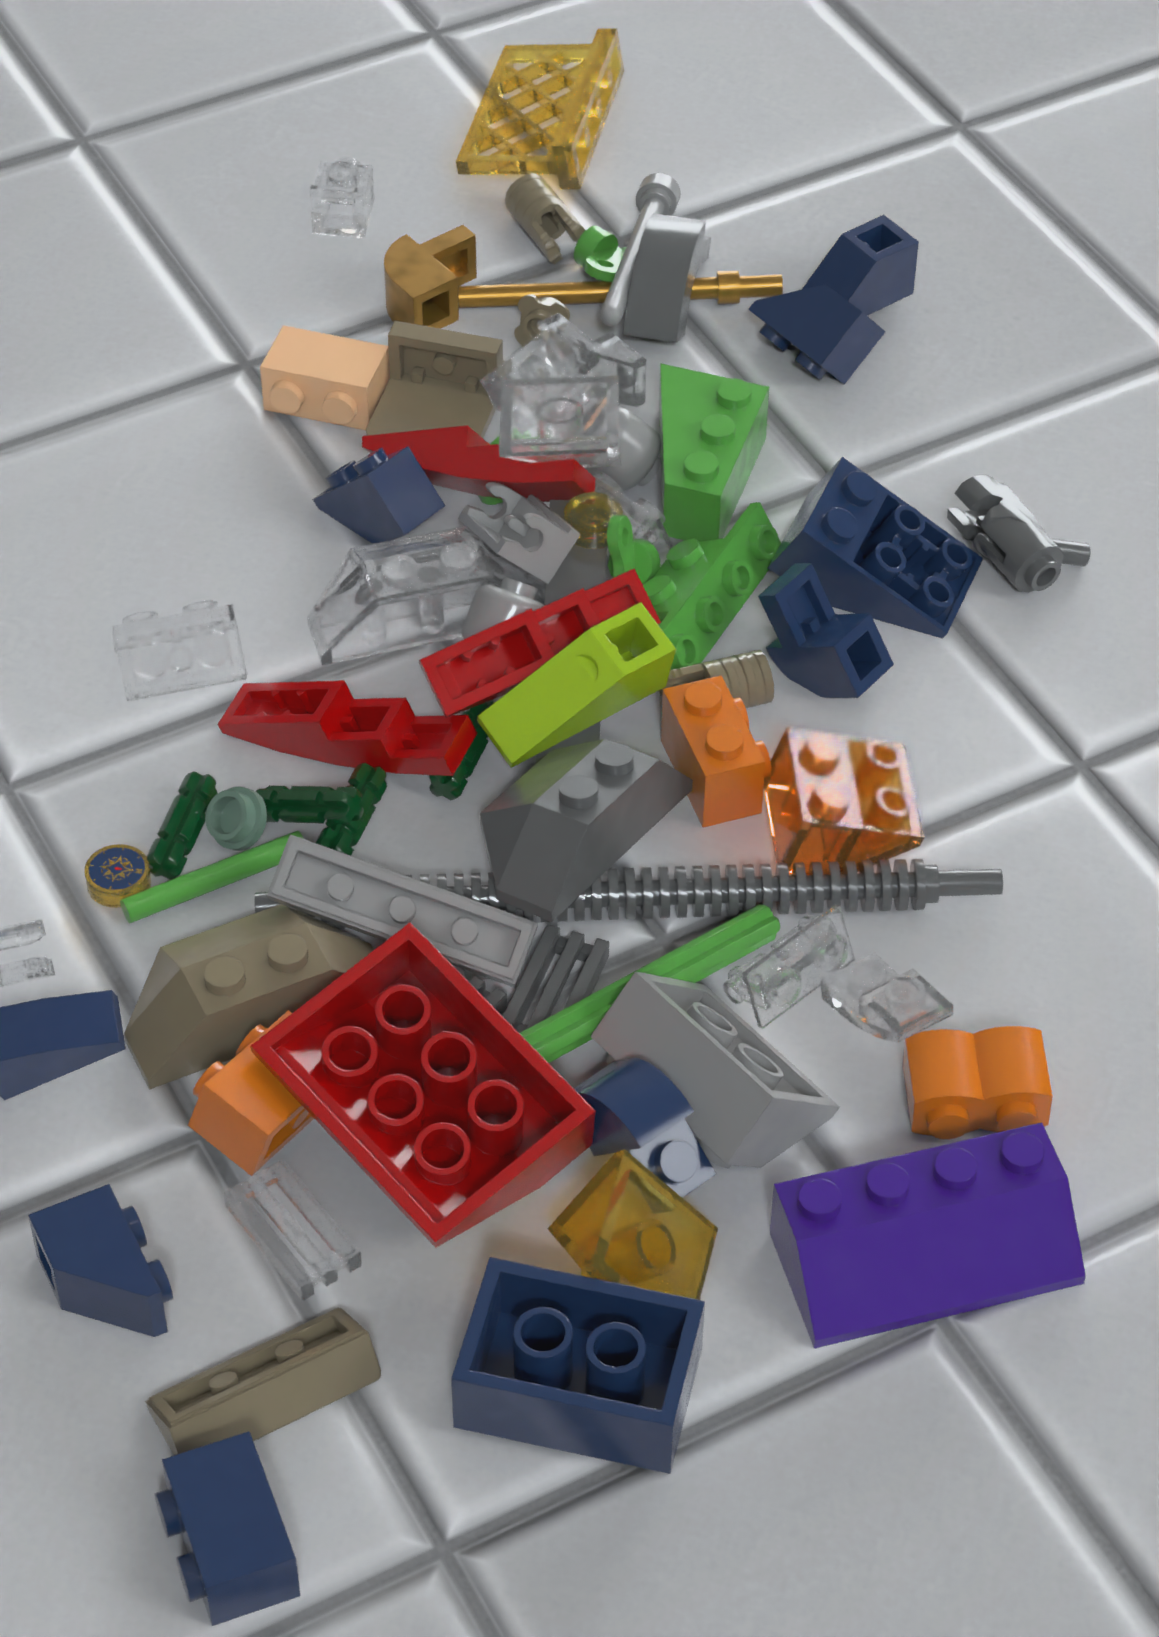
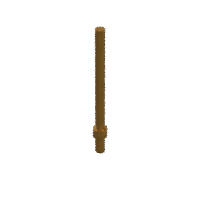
[458,271,783,308]

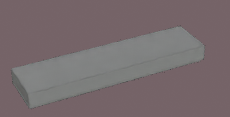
[267,834,538,988]

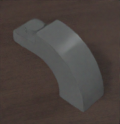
[623,213,711,343]

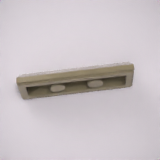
[145,1308,381,1455]

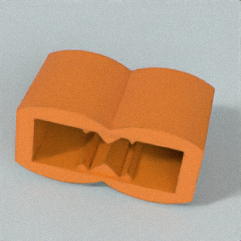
[903,1026,1053,1139]

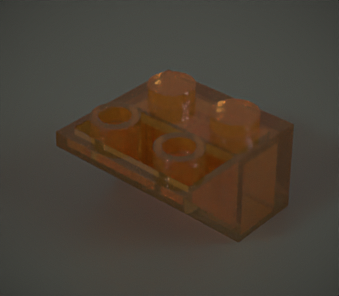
[764,727,925,875]

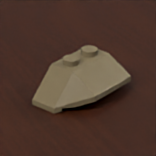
[124,904,374,1090]

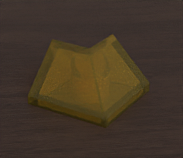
[548,1149,718,1300]

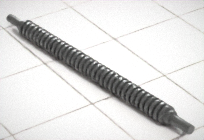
[255,859,1003,929]

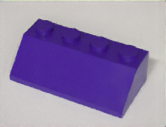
[770,1122,1086,1349]

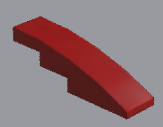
[362,425,596,502]
[418,568,661,718]
[217,680,477,776]

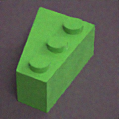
[659,363,769,541]

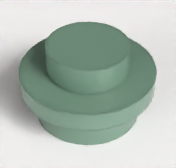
[205,787,267,851]

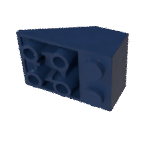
[768,457,984,639]

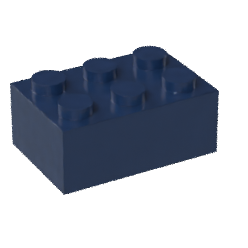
[451,1257,705,1474]

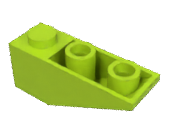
[477,602,676,768]

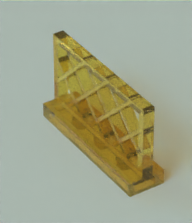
[455,28,625,189]

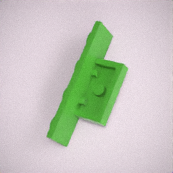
[643,502,781,670]

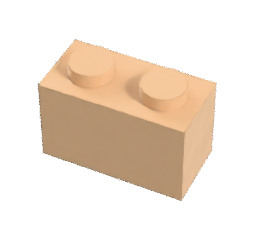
[260,325,390,430]

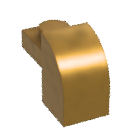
[384,225,477,329]

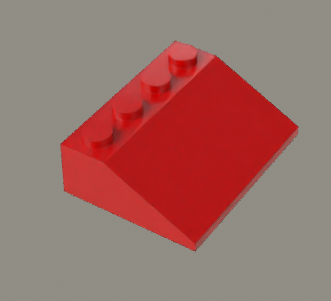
[251,922,596,1248]

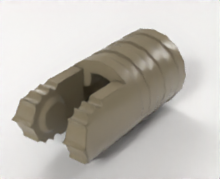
[505,173,586,264]
[659,650,774,708]

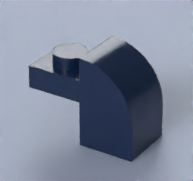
[758,563,894,698]
[574,1058,716,1212]

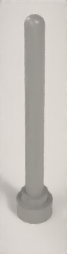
[600,173,681,326]

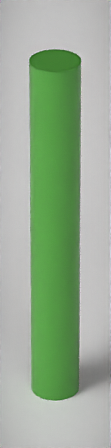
[120,830,304,924]

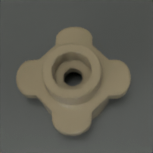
[514,294,570,354]

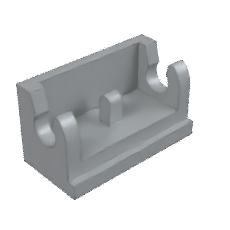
[458,482,581,584]

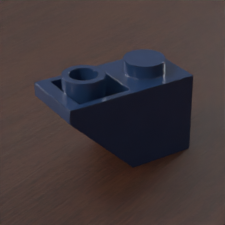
[802,214,919,316]
[748,284,886,385]
[312,446,445,547]
[28,1184,173,1337]

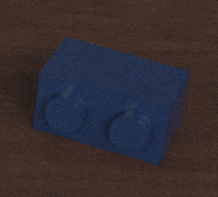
[154,1431,301,1626]

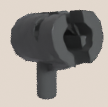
[947,475,1090,593]

